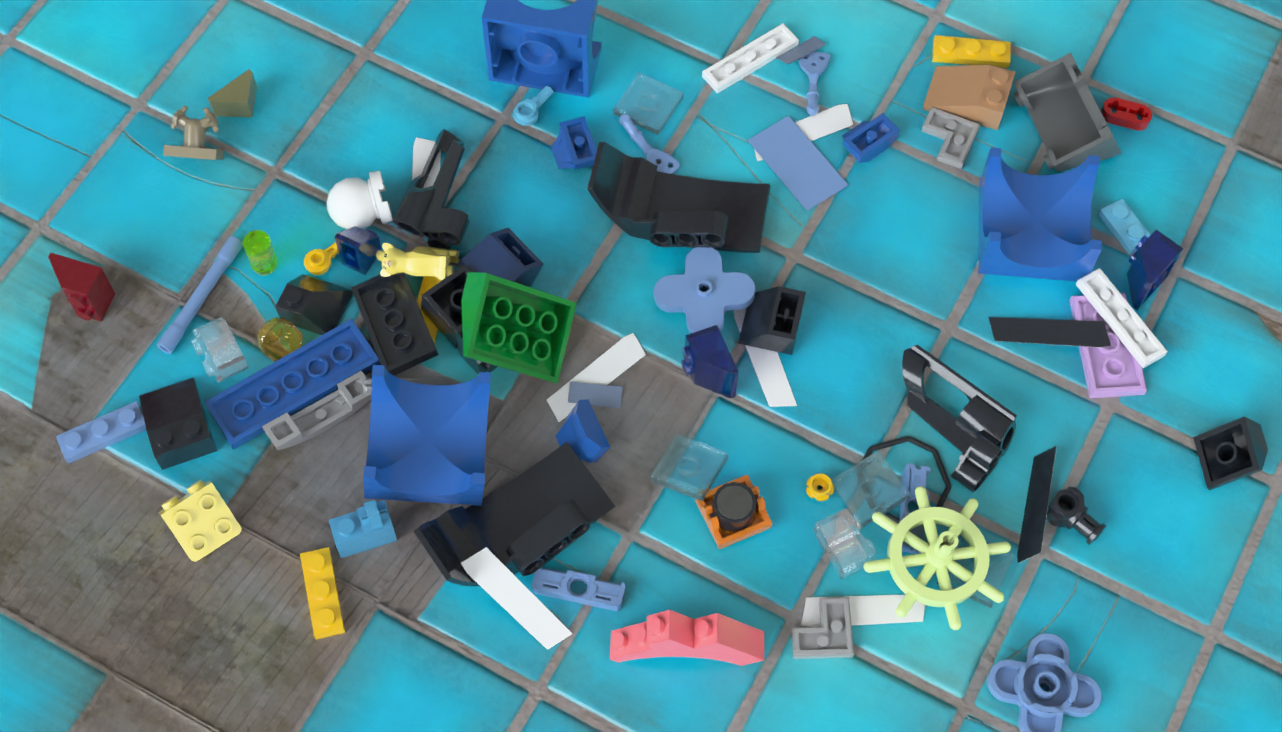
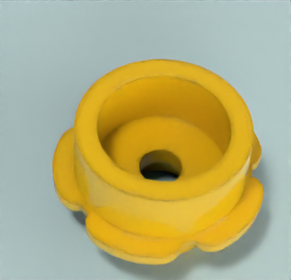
[806,473,834,501]

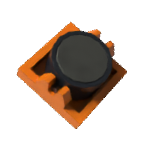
[695,474,772,550]

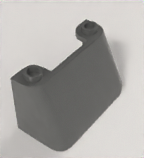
[1013,53,1121,172]

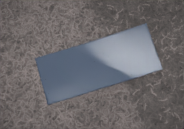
[776,36,826,64]
[568,381,623,408]

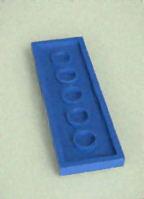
[204,319,381,450]

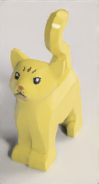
[375,243,459,280]

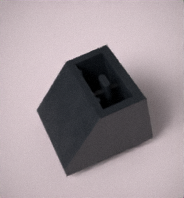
[738,286,806,355]

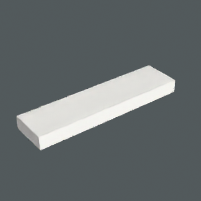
[702,23,799,94]
[1076,268,1168,368]

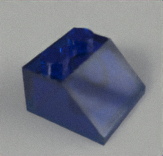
[1127,229,1184,311]
[681,325,739,399]

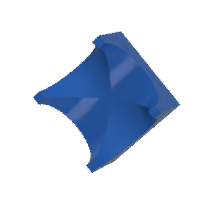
[482,0,602,98]
[978,147,1102,282]
[363,365,491,506]

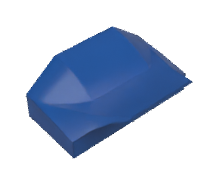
[842,113,900,163]
[551,116,597,169]
[555,399,610,463]

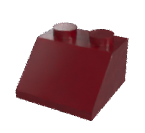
[48,252,115,322]

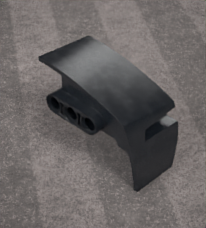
[587,142,771,253]
[414,442,616,586]

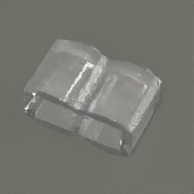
[191,316,249,382]
[814,509,876,579]

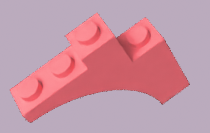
[610,610,764,666]

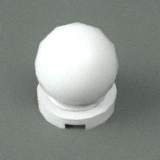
[327,171,393,230]

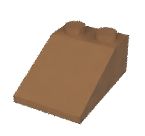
[923,65,1015,130]

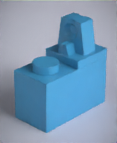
[329,500,397,558]

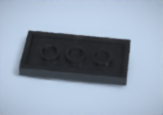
[351,272,439,376]

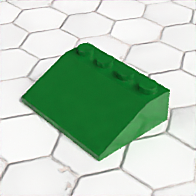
[461,272,576,384]

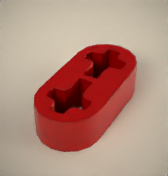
[1101,97,1152,131]

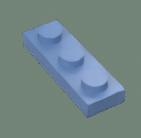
[56,401,146,464]

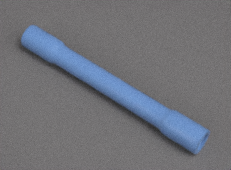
[157,236,244,354]

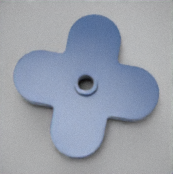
[653,247,755,340]
[987,633,1102,732]

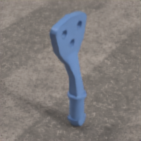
[798,51,830,116]
[619,114,680,174]

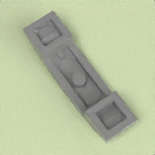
[262,371,372,450]

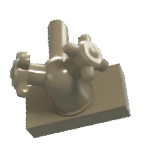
[163,106,224,160]

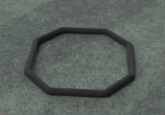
[857,436,951,523]

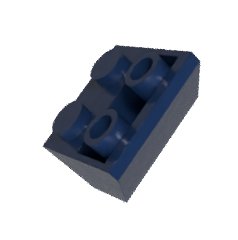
[459,227,543,287]

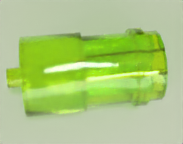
[243,230,277,276]

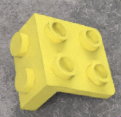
[158,480,241,561]

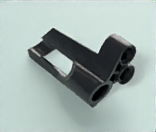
[393,129,470,250]
[902,344,1017,492]

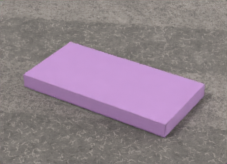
[1069,293,1147,398]

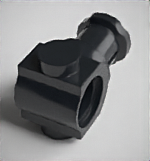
[1046,486,1107,545]

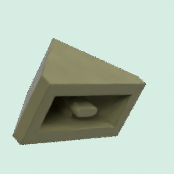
[208,69,257,117]

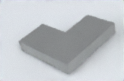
[921,107,980,169]
[791,597,854,659]

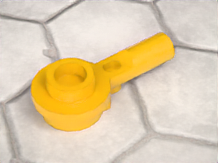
[304,234,353,275]

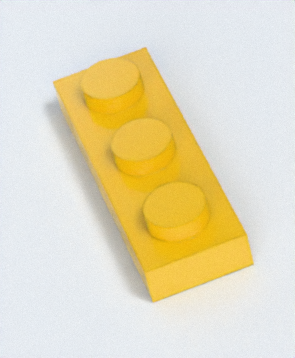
[932,35,1011,69]
[300,547,345,639]

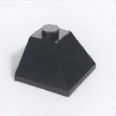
[276,274,353,335]
[1193,416,1268,490]

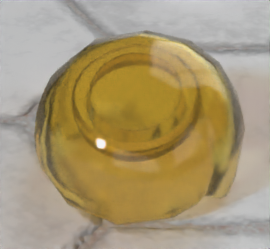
[257,317,303,362]

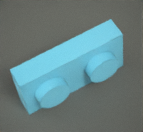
[1098,199,1153,255]

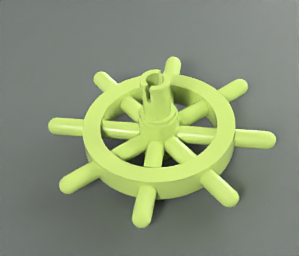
[864,486,1011,630]

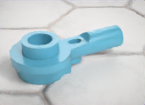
[513,86,553,126]

